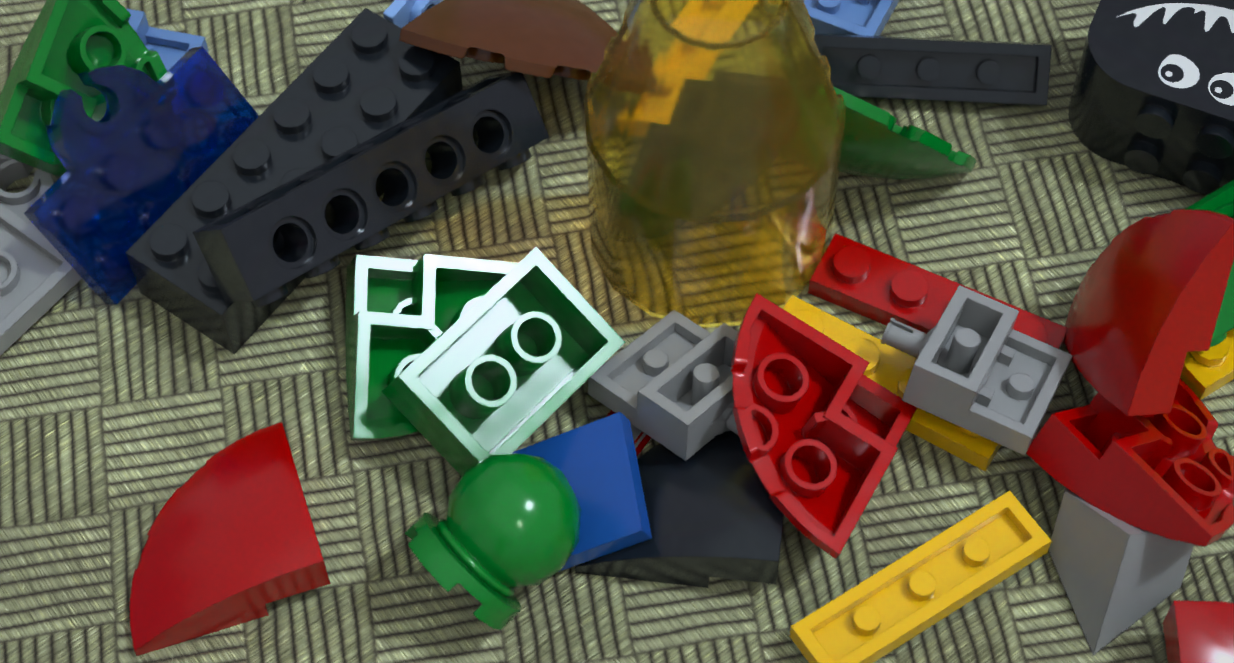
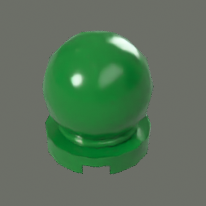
[405,453,581,630]

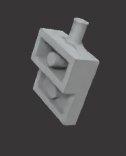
[881,285,1073,455]
[588,310,739,461]

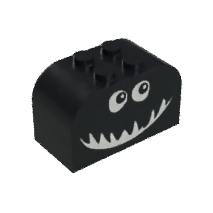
[1068,0,1234,194]

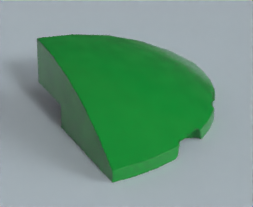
[0,0,183,212]
[781,80,977,179]
[345,254,518,441]

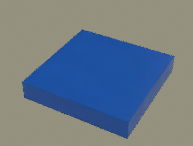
[512,412,652,571]

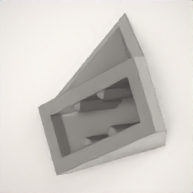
[1048,487,1194,655]

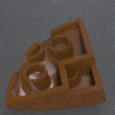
[399,0,653,91]

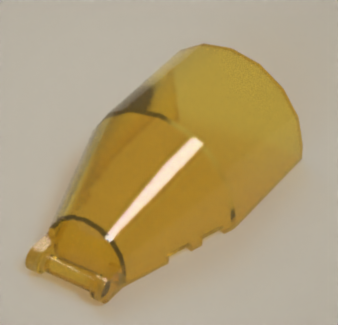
[584,0,846,328]

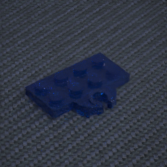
[24,46,259,305]

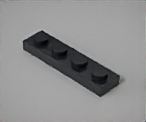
[808,33,1052,105]

